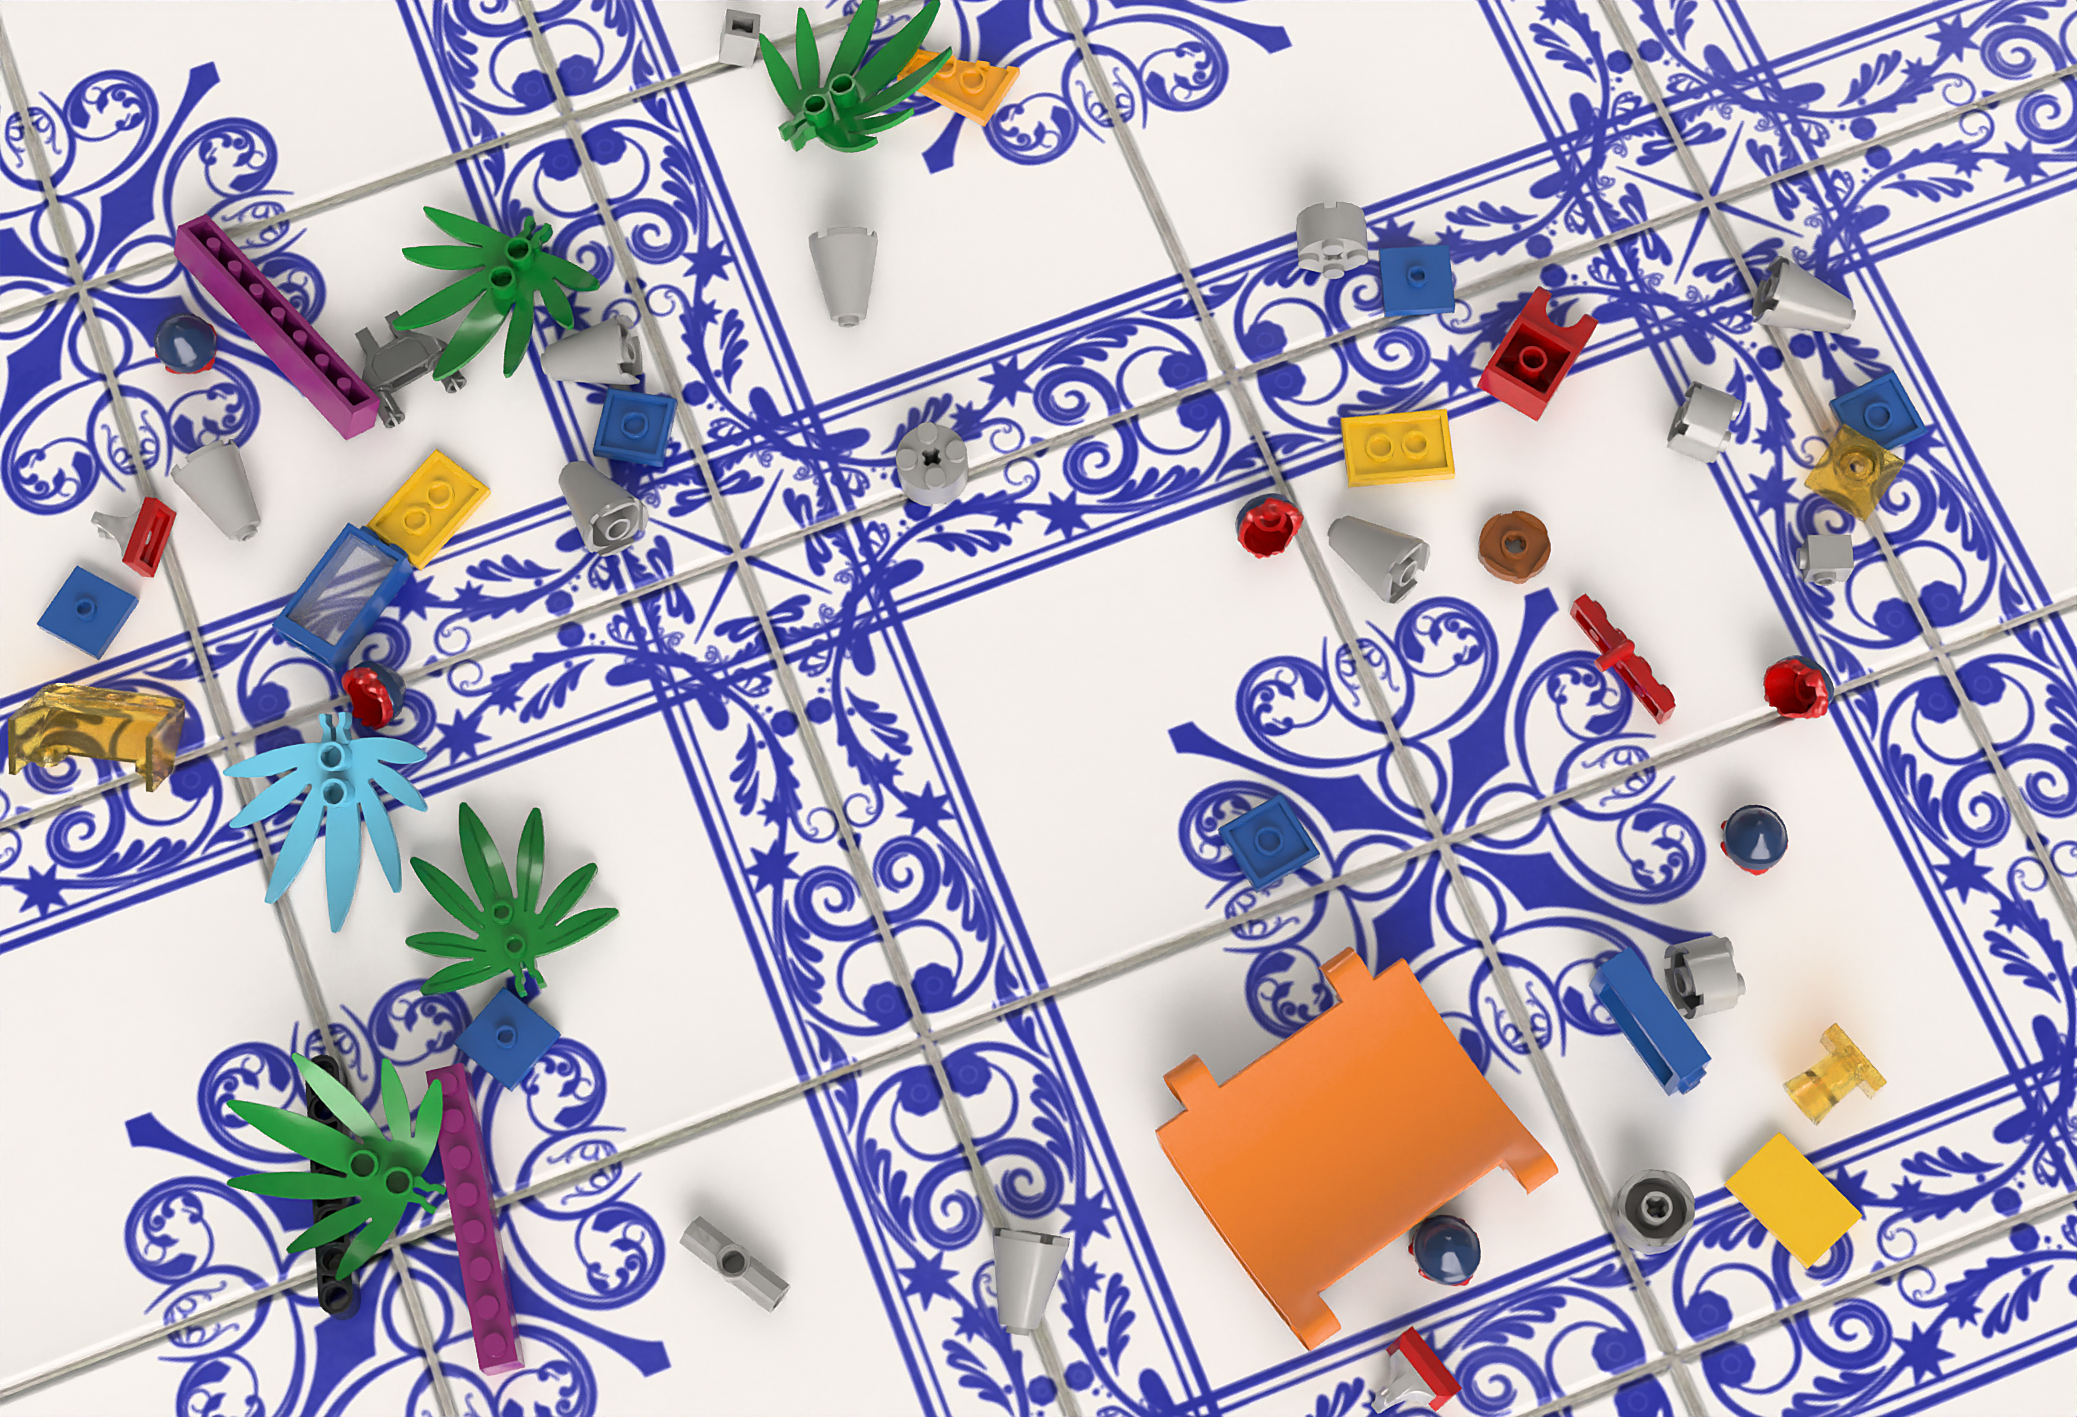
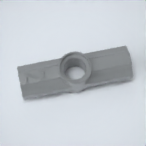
[679,1216,791,1313]

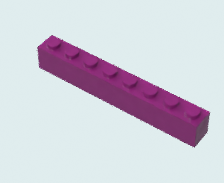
[174,214,380,441]
[425,1063,525,1376]

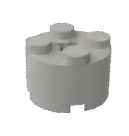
[1296,202,1369,279]
[1667,381,1742,463]
[896,422,969,506]
[1664,935,1746,1019]
[1610,1169,1695,1255]

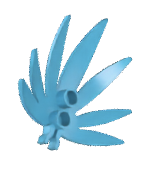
[223,712,428,933]

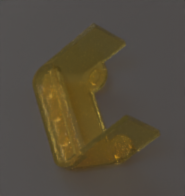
[8,683,185,792]

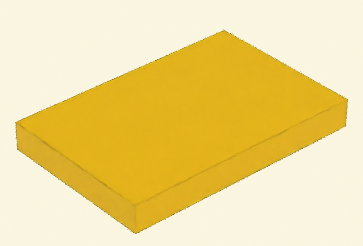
[1340,409,1455,488]
[366,449,491,571]
[1724,1132,1863,1269]

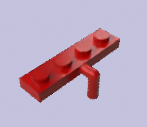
[1570,593,1676,725]

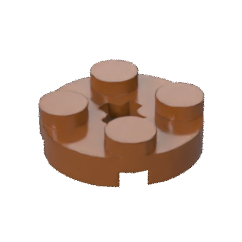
[1478,511,1551,584]

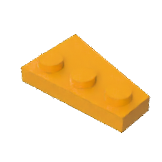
[897,49,1020,127]

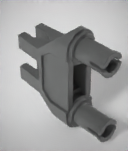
[355,310,467,428]

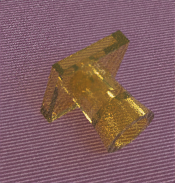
[1804,424,1906,523]
[1782,1023,1887,1126]

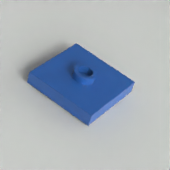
[1378,244,1455,317]
[1828,370,1928,466]
[592,387,678,467]
[37,566,139,660]
[1218,793,1320,893]
[453,987,561,1092]

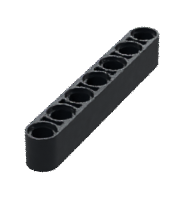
[305,1055,361,1321]

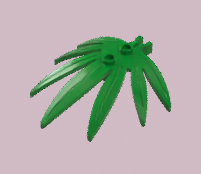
[759,0,953,153]
[392,206,600,381]
[405,802,620,997]
[226,1053,447,1281]

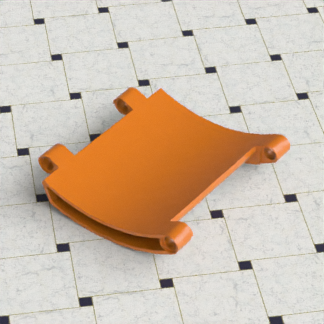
[1155,947,1558,1351]

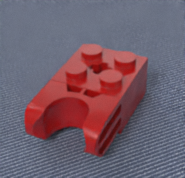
[1477,286,1599,422]

